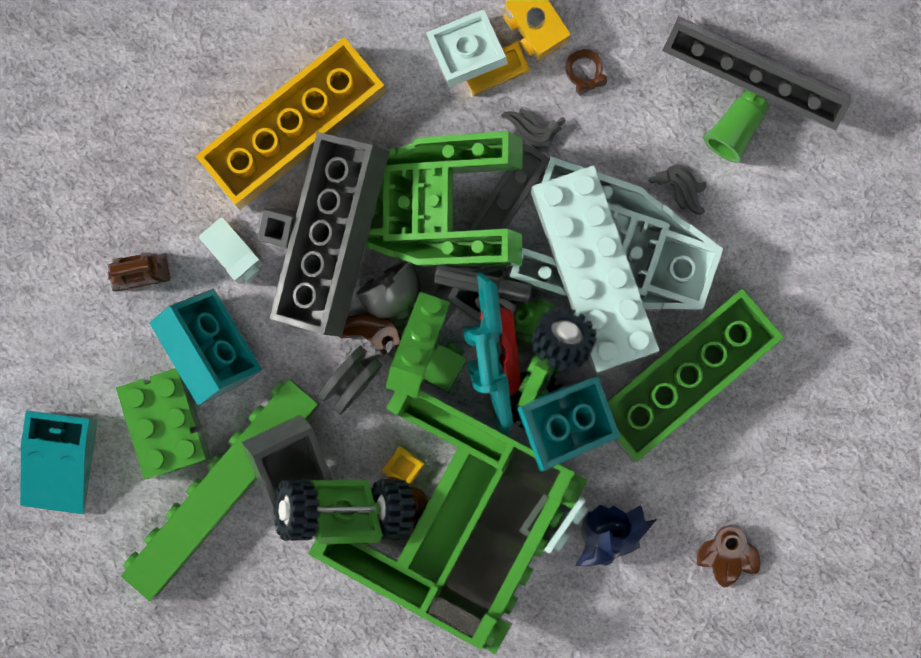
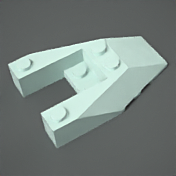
[509,157,723,310]

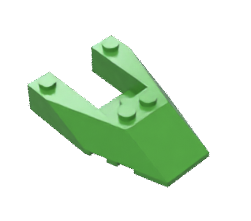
[365,131,523,267]

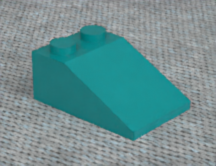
[518,375,620,471]

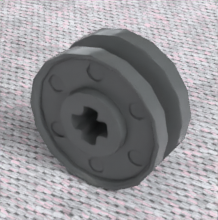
[318,345,383,415]

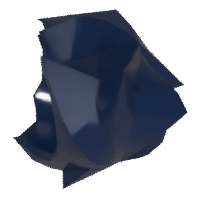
[575,504,657,566]

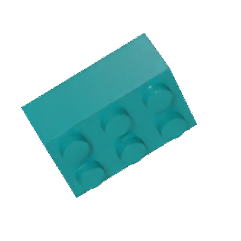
[149,288,262,406]

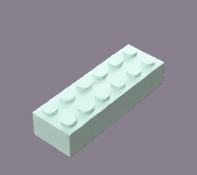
[531,165,659,374]

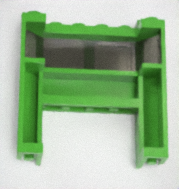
[308,390,587,654]

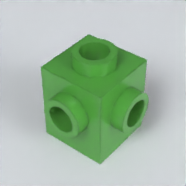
[513,298,554,346]

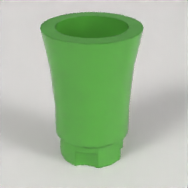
[703,90,770,163]

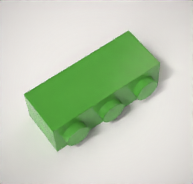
[385,292,450,398]

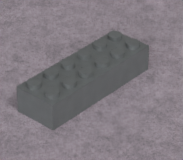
[269,132,390,337]

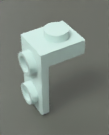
[199,218,263,284]

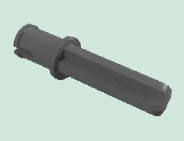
[434,265,531,304]

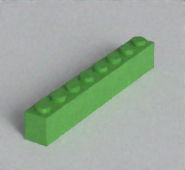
[121,379,320,601]

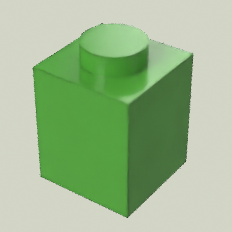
[424,342,467,393]

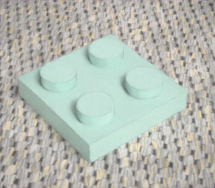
[426,9,508,87]

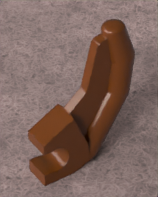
[339,313,402,355]

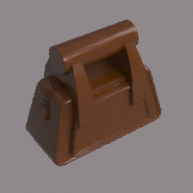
[107,252,171,291]

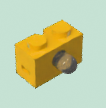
[503,0,571,62]

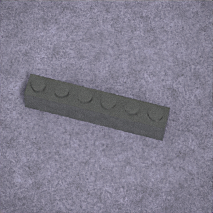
[662,16,851,130]

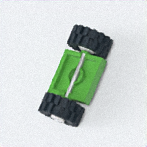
[510,307,597,429]
[273,480,415,544]

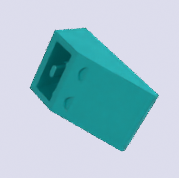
[20,411,98,514]

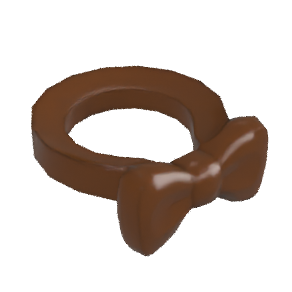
[565,49,607,96]

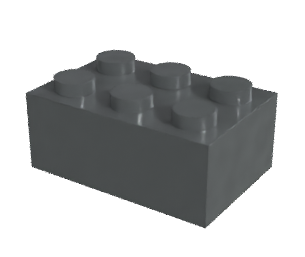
[241,415,332,527]

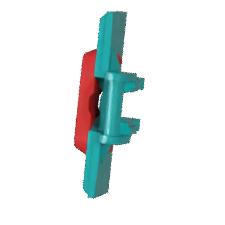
[462,273,521,434]

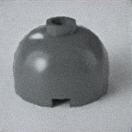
[356,261,421,320]

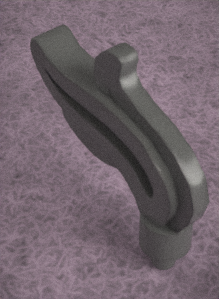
[501,109,566,148]
[648,164,707,215]

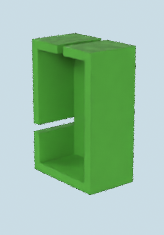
[116,368,211,480]

